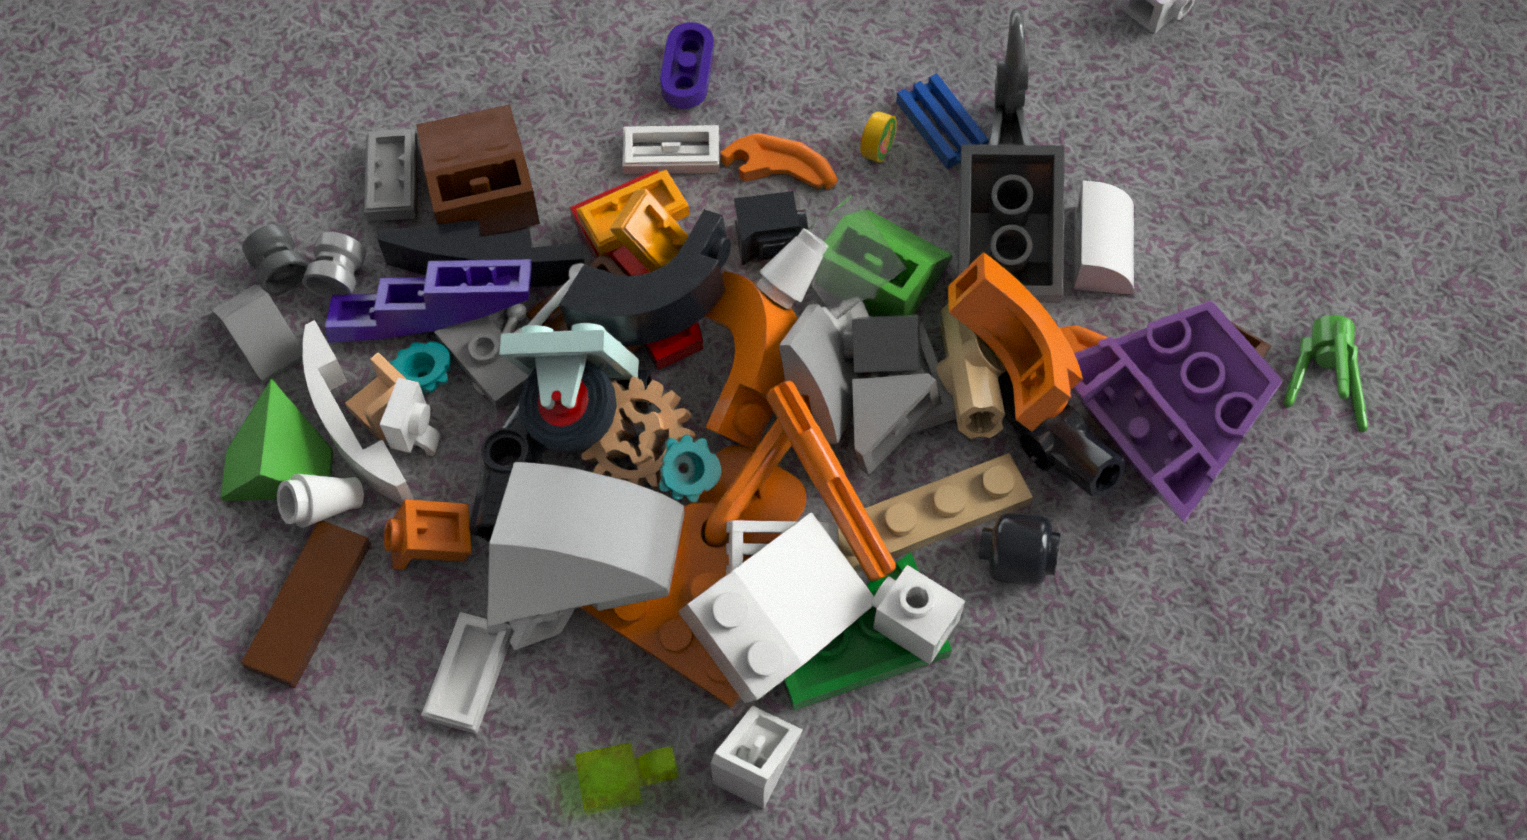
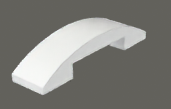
[302,320,414,505]

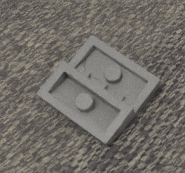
[779,304,859,444]

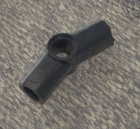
[998,371,1126,498]
[469,404,547,542]

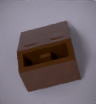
[416,104,540,236]

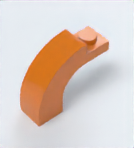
[948,252,1083,431]
[704,270,798,451]

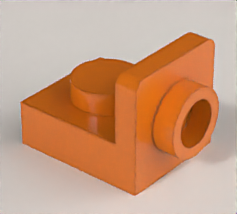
[384,499,471,570]

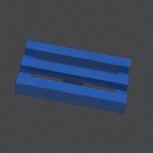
[896,73,989,169]

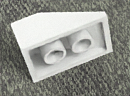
[678,512,874,703]

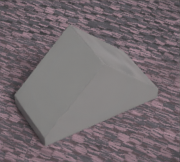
[211,284,303,384]
[852,373,940,475]

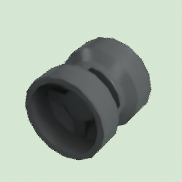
[242,224,308,295]

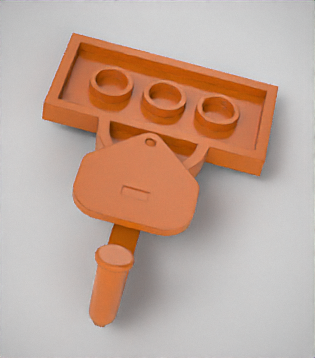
[579,395,812,709]

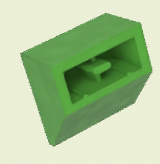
[815,209,953,317]

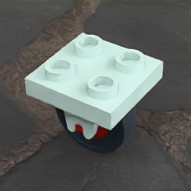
[499,323,639,453]

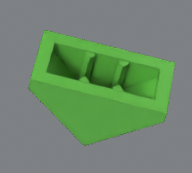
[221,378,333,501]

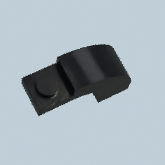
[559,209,731,346]

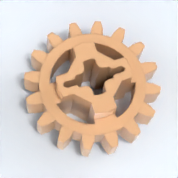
[581,377,695,490]

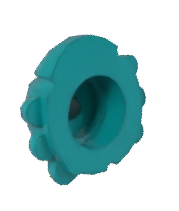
[389,342,451,395]
[659,434,721,502]

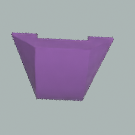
[1072,300,1282,523]

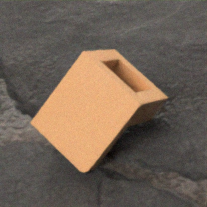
[345,352,407,442]

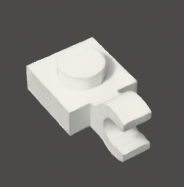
[380,378,441,456]

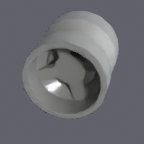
[302,232,366,299]

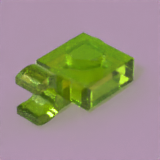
[575,742,679,815]

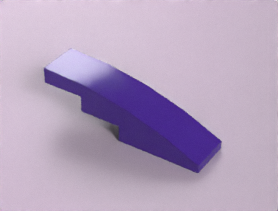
[325,259,532,343]

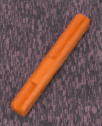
[766,380,896,581]

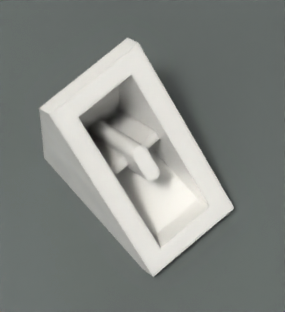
[711,705,803,809]

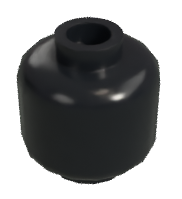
[979,511,1061,587]

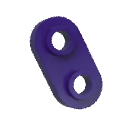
[660,22,714,109]

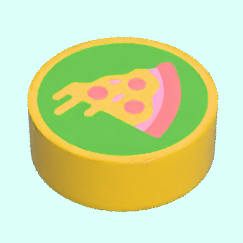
[860,111,897,163]

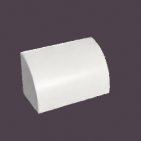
[1073,180,1134,294]

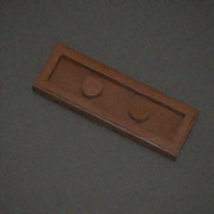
[241,520,371,688]

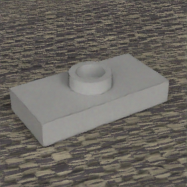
[364,129,418,222]
[434,316,529,409]

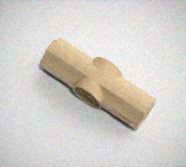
[936,304,1006,439]

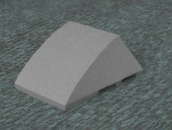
[487,462,685,634]

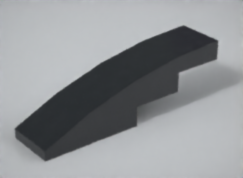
[377,220,586,287]

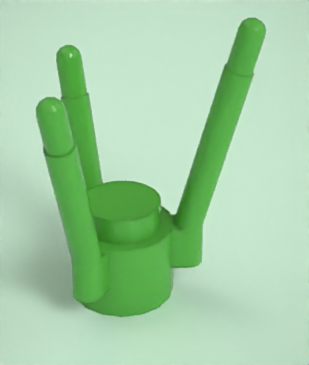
[1283,315,1368,432]

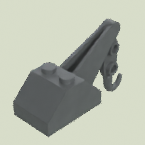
[957,9,1065,303]

